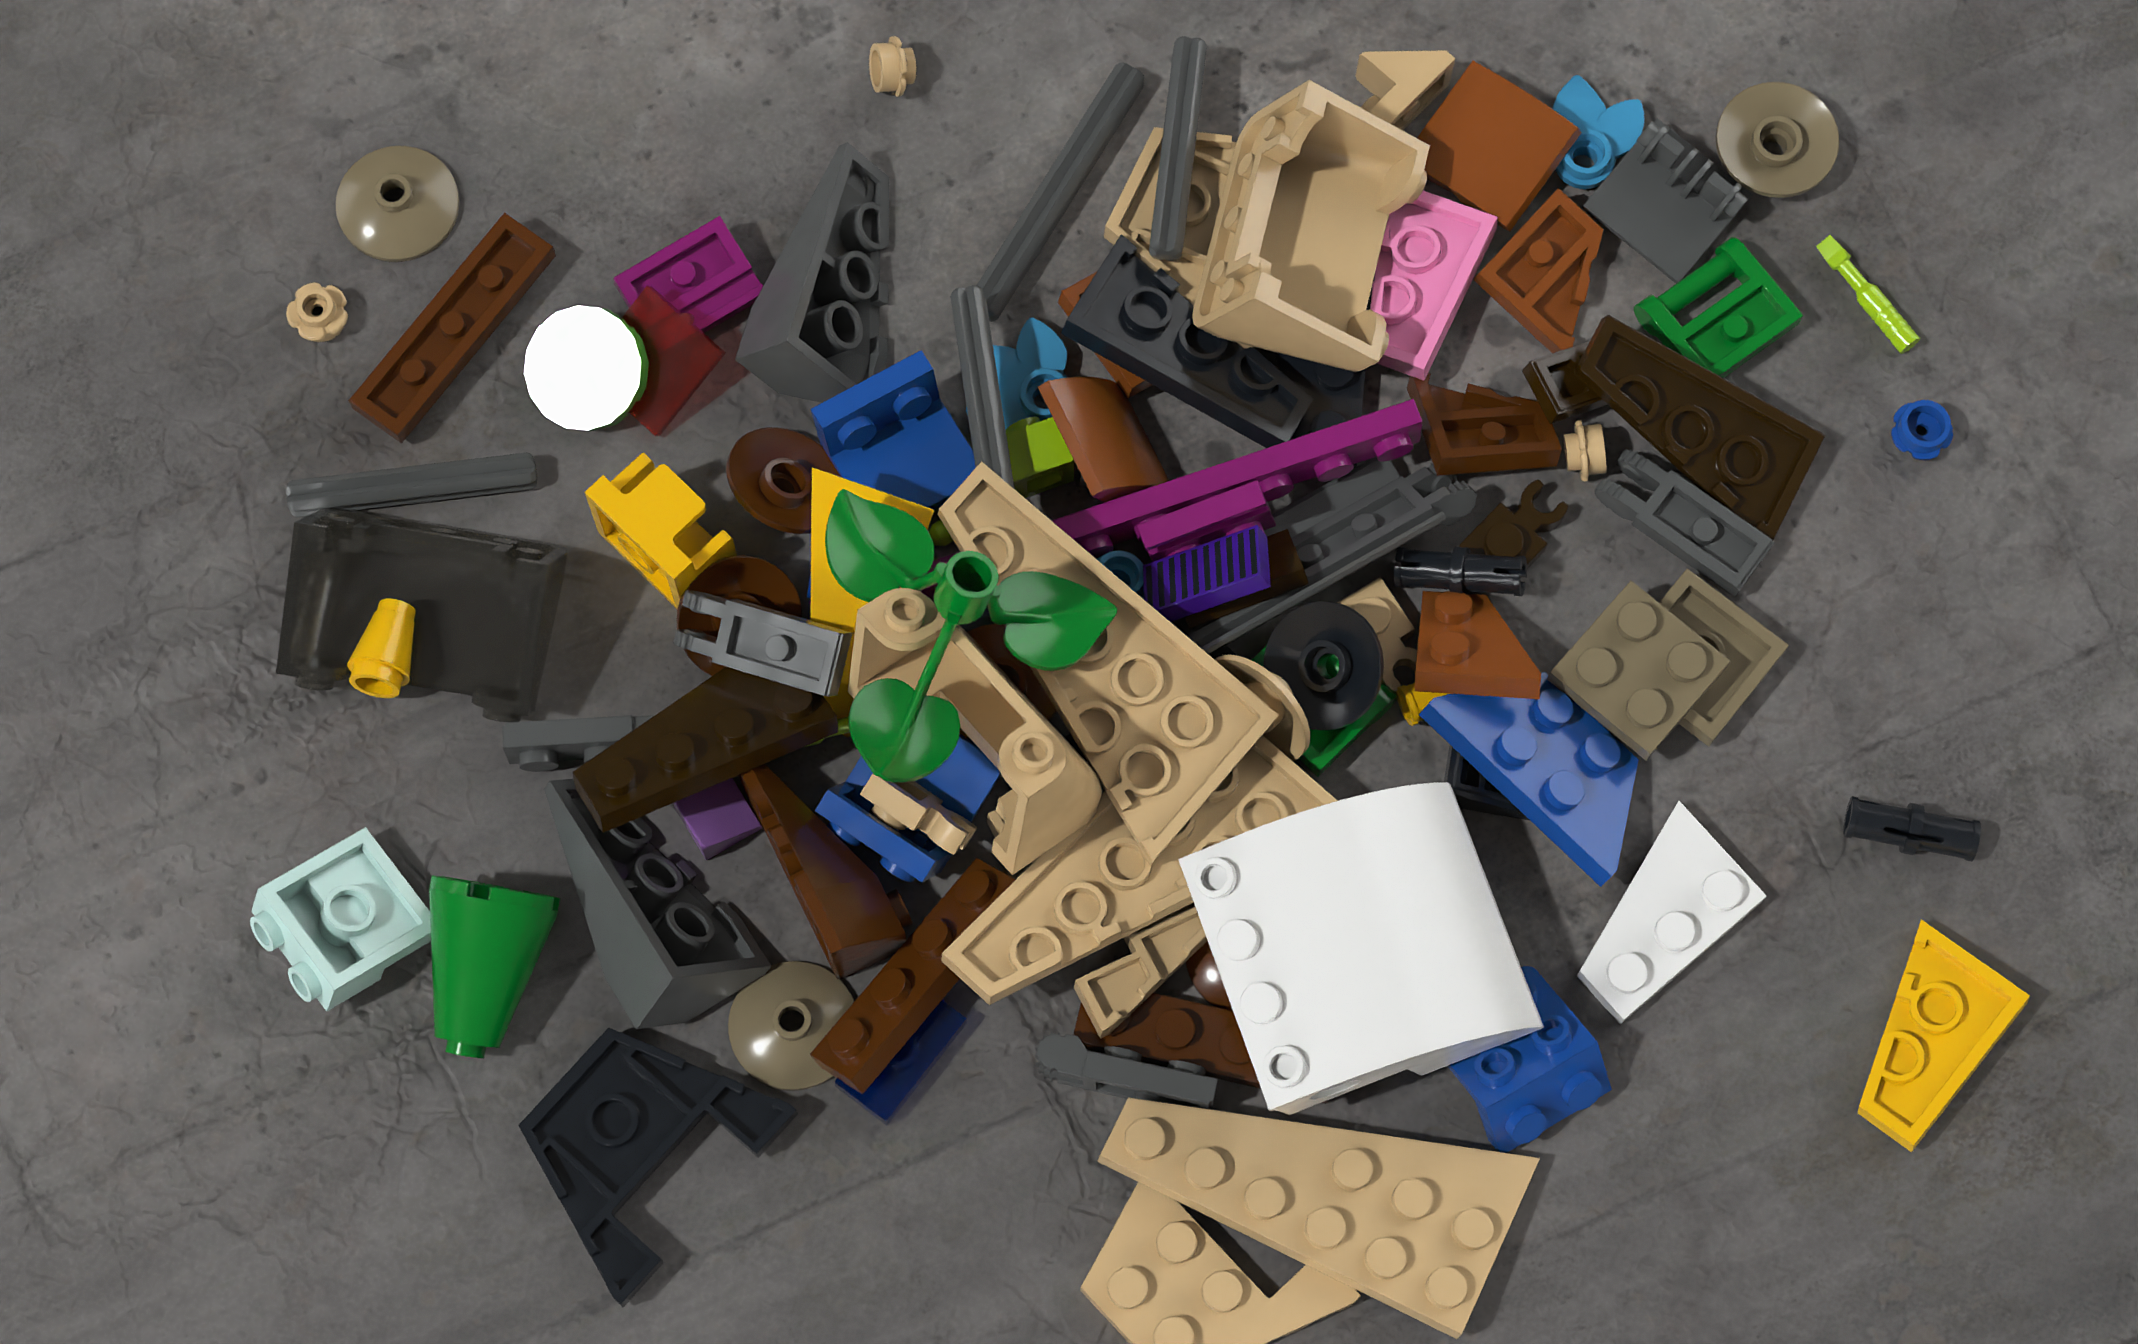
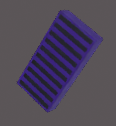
[1143,525,1271,622]

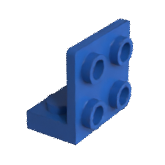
[811,350,976,510]

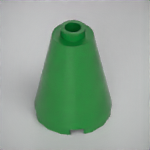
[429,875,561,1059]

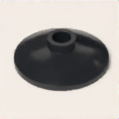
[1263,601,1384,730]

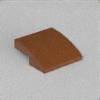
[1417,61,1581,232]
[1038,377,1169,502]

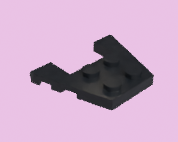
[518,1027,798,1308]

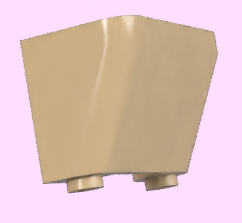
[1192,80,1430,372]
[848,588,1102,875]

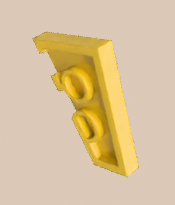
[1857,919,2030,1153]

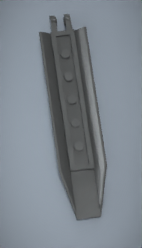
[1050,457,1478,737]

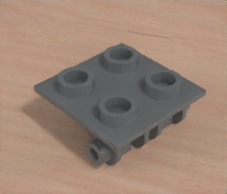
[1582,118,1752,284]

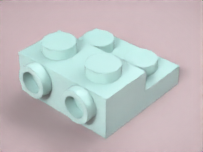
[250,827,431,1012]

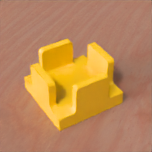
[584,453,737,610]

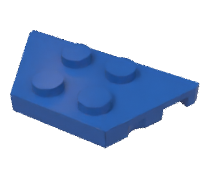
[1419,672,1639,887]

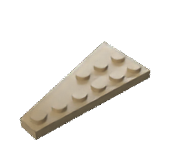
[938,461,1279,865]
[941,735,1338,1005]
[1097,1098,1540,1339]

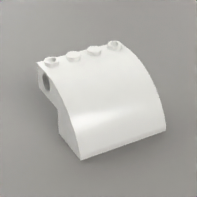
[1178,782,1544,1115]

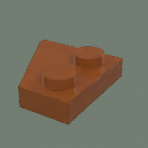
[1415,591,1541,699]

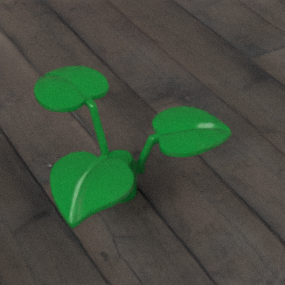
[825,489,1118,782]

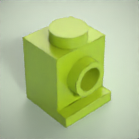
[1006,417,1074,498]

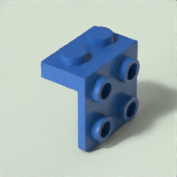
[815,734,1001,883]
[1448,966,1612,1153]

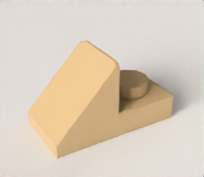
[1356,51,1455,130]

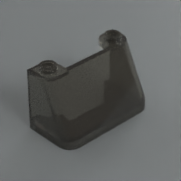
[276,508,568,722]

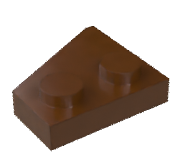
[1407,372,1562,476]

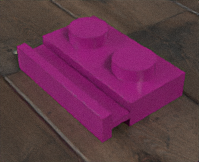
[613,216,764,359]
[1137,480,1276,562]

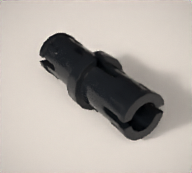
[1394,546,1527,597]
[1843,796,1981,862]

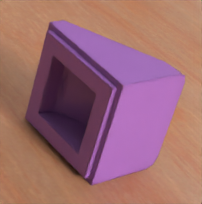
[673,778,762,861]

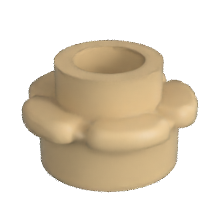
[869,36,916,97]
[286,283,348,342]
[1563,420,1607,482]

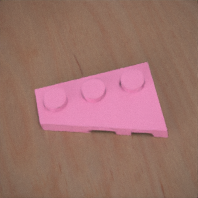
[1370,190,1497,381]

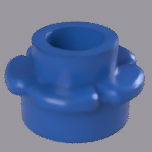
[1891,400,1953,460]

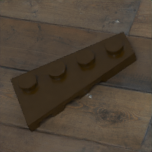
[1574,315,1826,541]
[573,667,838,833]

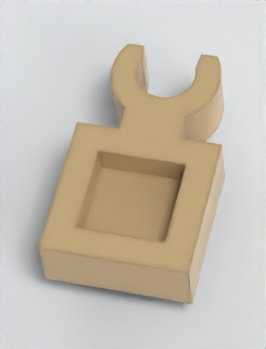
[1337,577,1417,694]
[860,774,977,855]

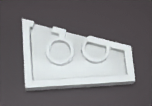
[1577,801,1767,1025]

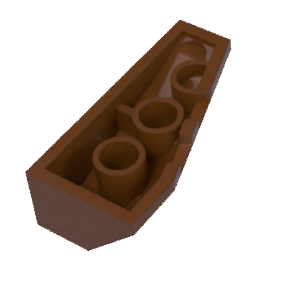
[737,764,913,980]

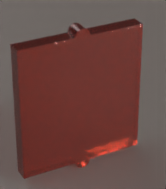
[622,286,726,436]

